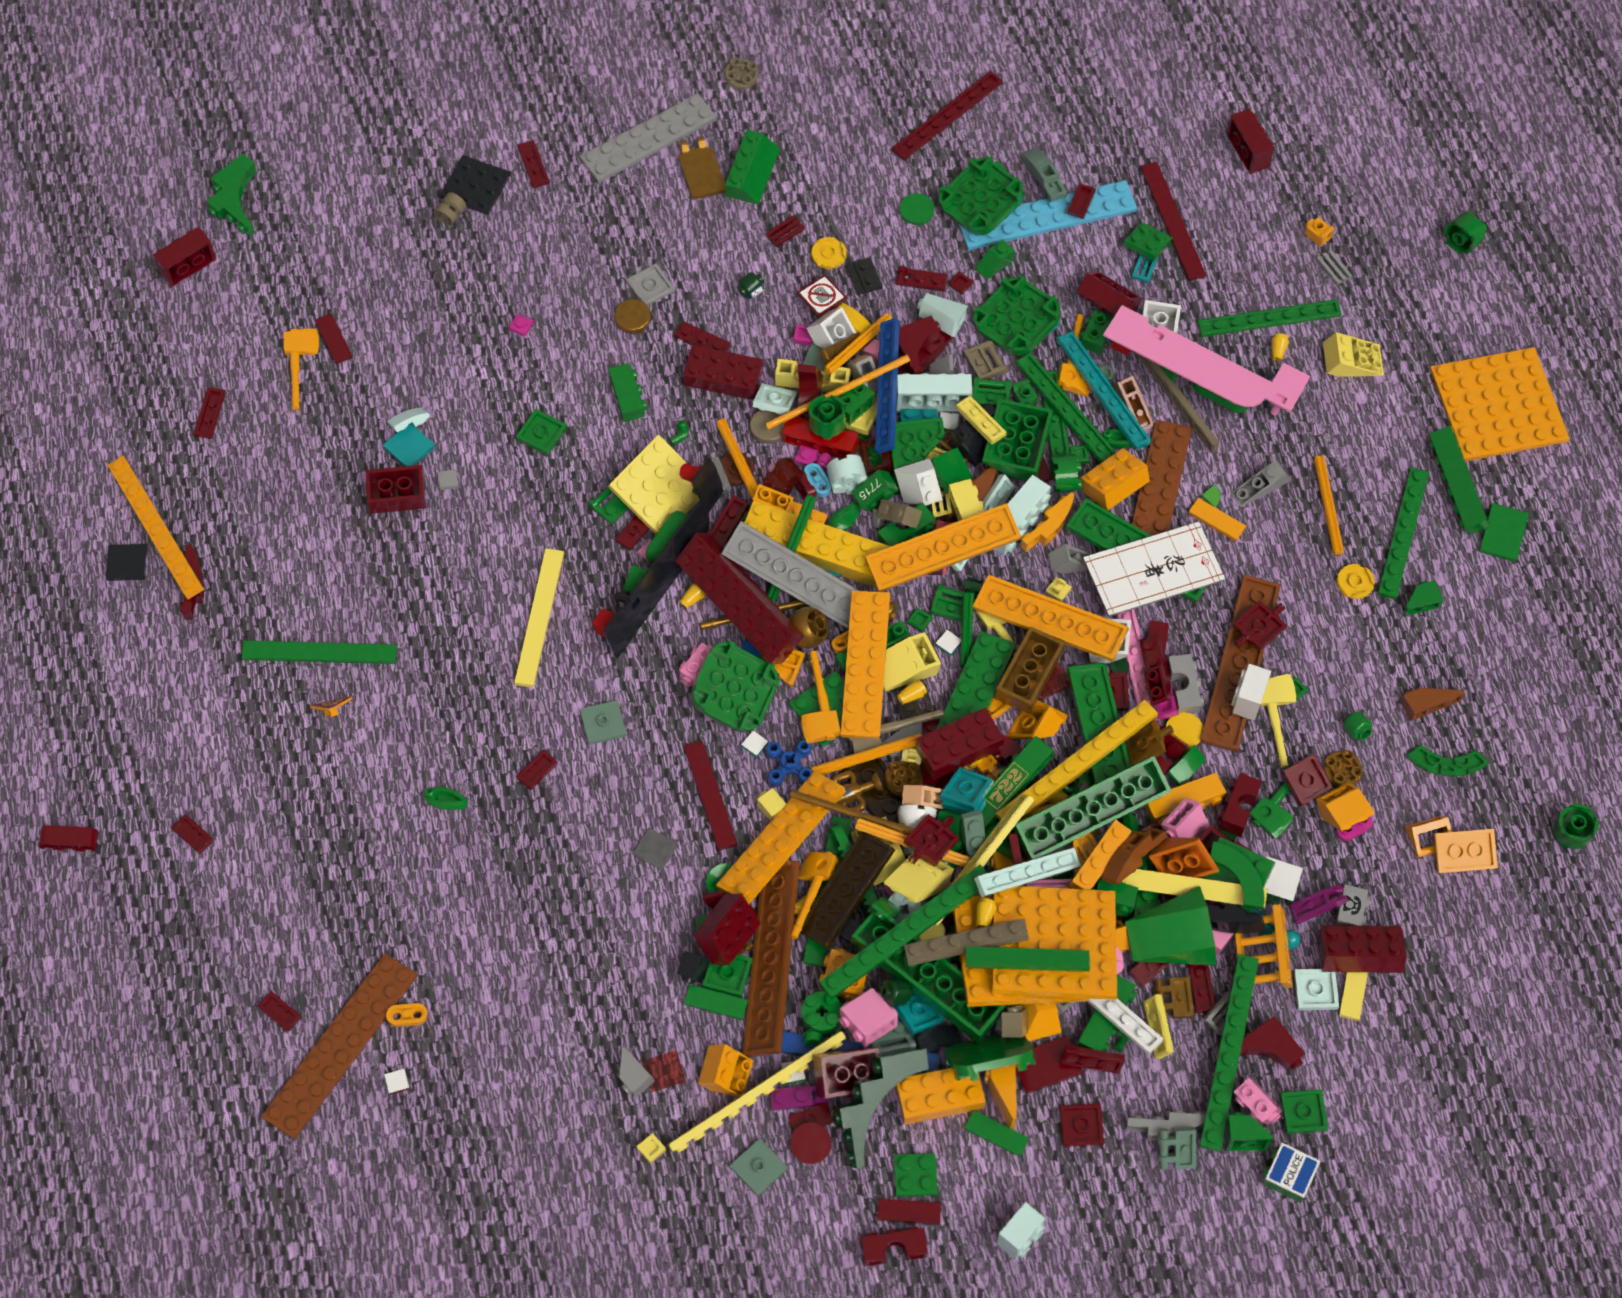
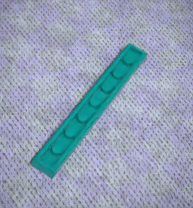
[1056,331,1152,451]

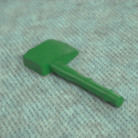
[1249,753,1312,839]

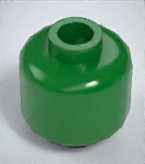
[1343,712,1373,740]

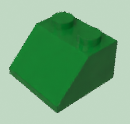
[1224,1112,1273,1151]

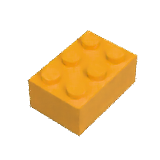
[1081,448,1150,510]

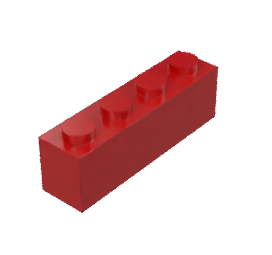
[782,416,860,459]

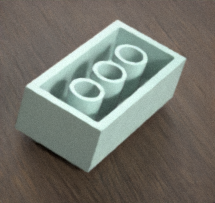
[896,373,972,412]
[994,475,1051,556]

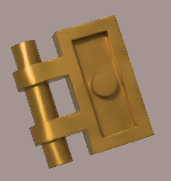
[1154,977,1194,1019]

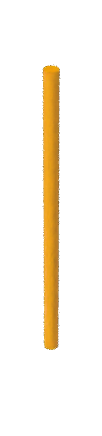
[765,355,910,430]

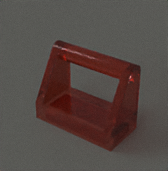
[859,436,894,476]

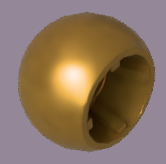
[789,607,829,649]

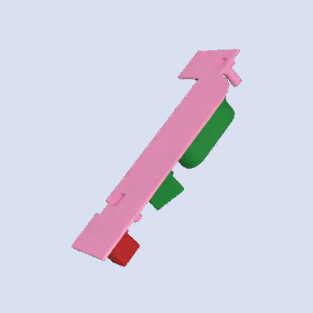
[1103,305,1310,415]

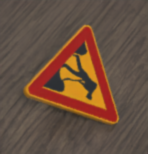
[310,696,352,717]

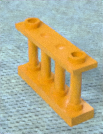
[1235,904,1293,988]

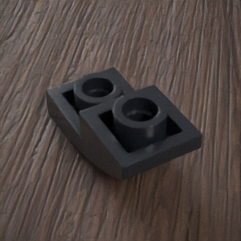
[914,1025,963,1052]

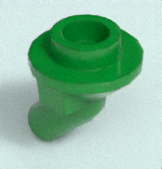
[1114,1030,1133,1052]

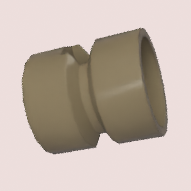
[433,192,466,227]

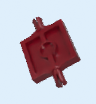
[1232,601,1287,652]
[903,814,959,867]

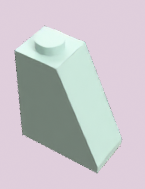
[917,293,968,337]

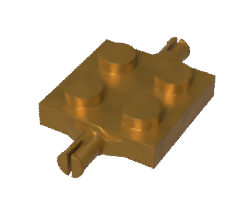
[1125,719,1174,766]

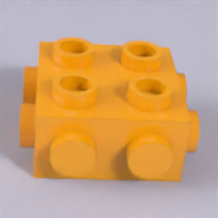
[819,948,868,1002]

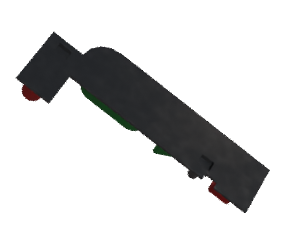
[592,458,724,658]

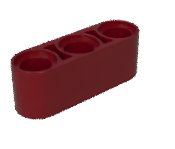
[38,825,99,852]

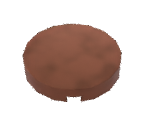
[719,453,755,486]

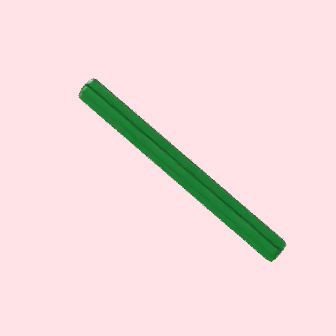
[767,495,816,602]

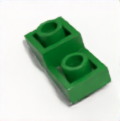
[1167,745,1206,786]
[872,898,902,921]

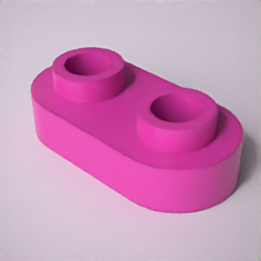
[1336,816,1373,841]

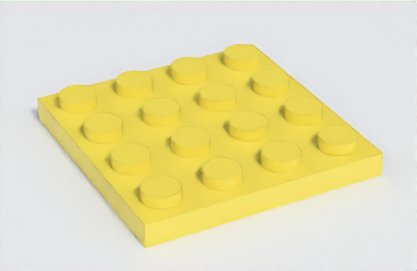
[608,435,699,534]

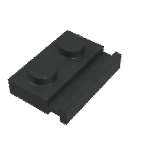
[846,257,882,295]

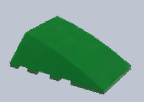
[1125,886,1216,966]

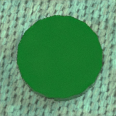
[899,193,935,226]

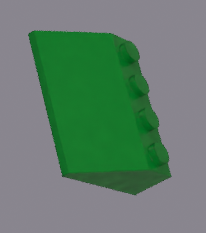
[982,398,1053,481]

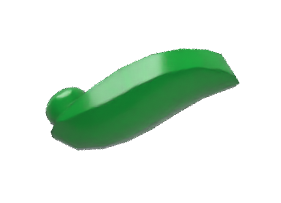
[1102,429,1133,449]
[828,503,859,531]
[424,787,468,810]

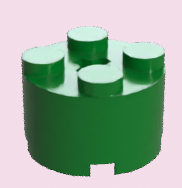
[1443,211,1487,254]
[808,395,846,440]
[1051,454,1082,493]
[1553,804,1599,849]
[801,991,842,1037]

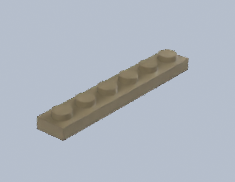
[904,919,1029,966]

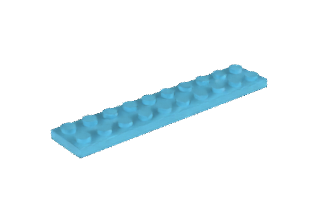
[959,180,1138,250]

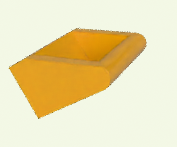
[1405,816,1452,858]

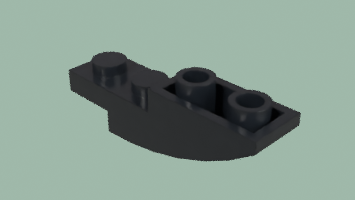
[1207,904,1265,934]

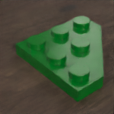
[891,417,945,475]

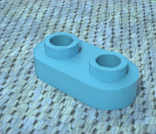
[804,463,831,497]

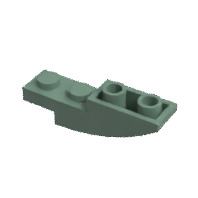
[1020,148,1067,202]
[961,810,991,873]

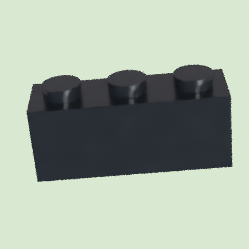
[949,403,996,467]

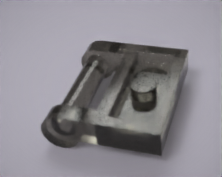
[893,679,937,720]

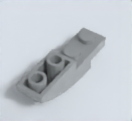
[1126,1110,1206,1141]

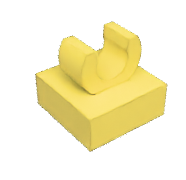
[1045,577,1072,602]
[901,747,921,765]

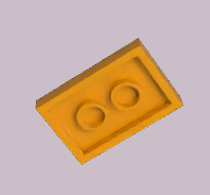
[1433,829,1498,873]

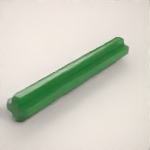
[960,592,974,667]

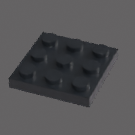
[440,155,511,215]

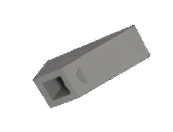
[1231,460,1291,507]

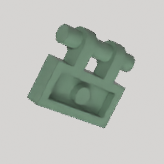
[1158,1126,1196,1170]

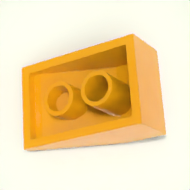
[984,1064,1017,1130]

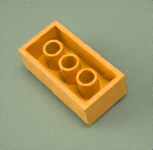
[895,1068,986,1125]

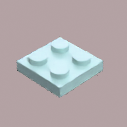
[753,383,797,415]
[1294,969,1339,1010]

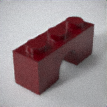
[1218,773,1262,838]
[861,1226,928,1267]

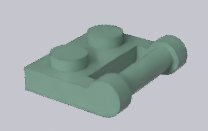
[870,1020,916,1055]

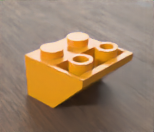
[1316,782,1375,831]
[698,1044,754,1098]

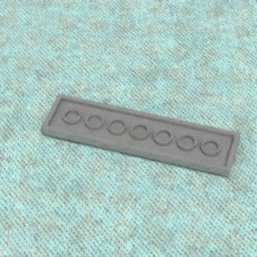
[580,93,717,183]
[722,521,860,629]

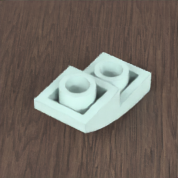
[387,408,430,433]

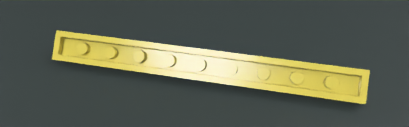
[667,1031,846,1153]

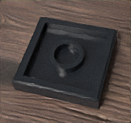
[106,544,147,581]

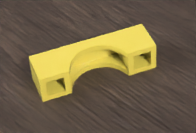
[775,359,851,395]

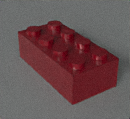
[683,345,763,400]
[915,707,1004,780]
[1318,925,1407,973]

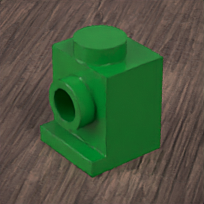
[1011,379,1038,406]

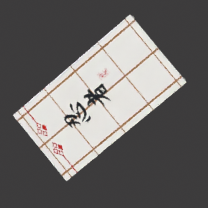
[1083,522,1225,617]

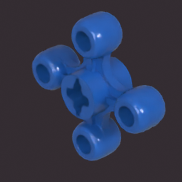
[766,740,813,787]

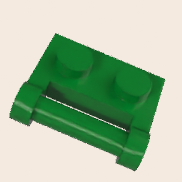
[972,377,1011,408]
[587,479,630,525]
[930,584,976,622]

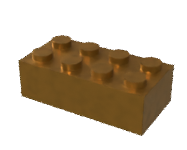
[995,626,1065,714]

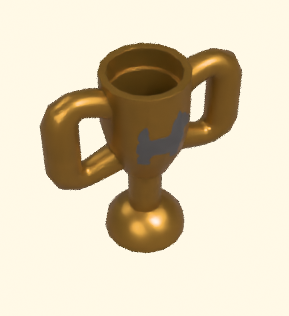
[832,771,884,816]

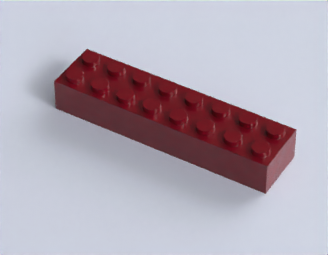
[675,532,805,664]

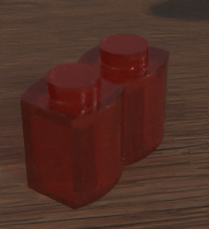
[763,458,804,495]

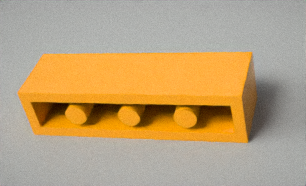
[1144,772,1226,826]
[1067,819,1132,890]

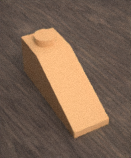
[902,785,945,810]

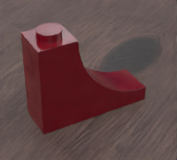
[898,316,941,375]
[797,364,824,420]
[1240,1016,1306,1071]

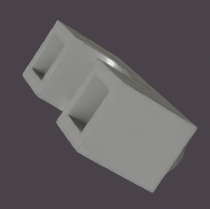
[1168,654,1204,714]

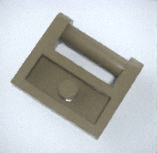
[963,341,1009,380]

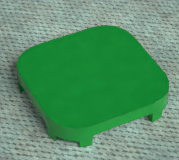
[939,156,1025,235]
[973,275,1061,356]
[690,641,781,733]
[945,1034,1036,1081]

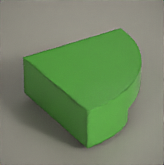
[1201,485,1220,508]

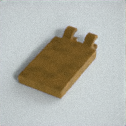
[678,136,725,200]

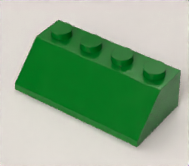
[725,130,780,205]

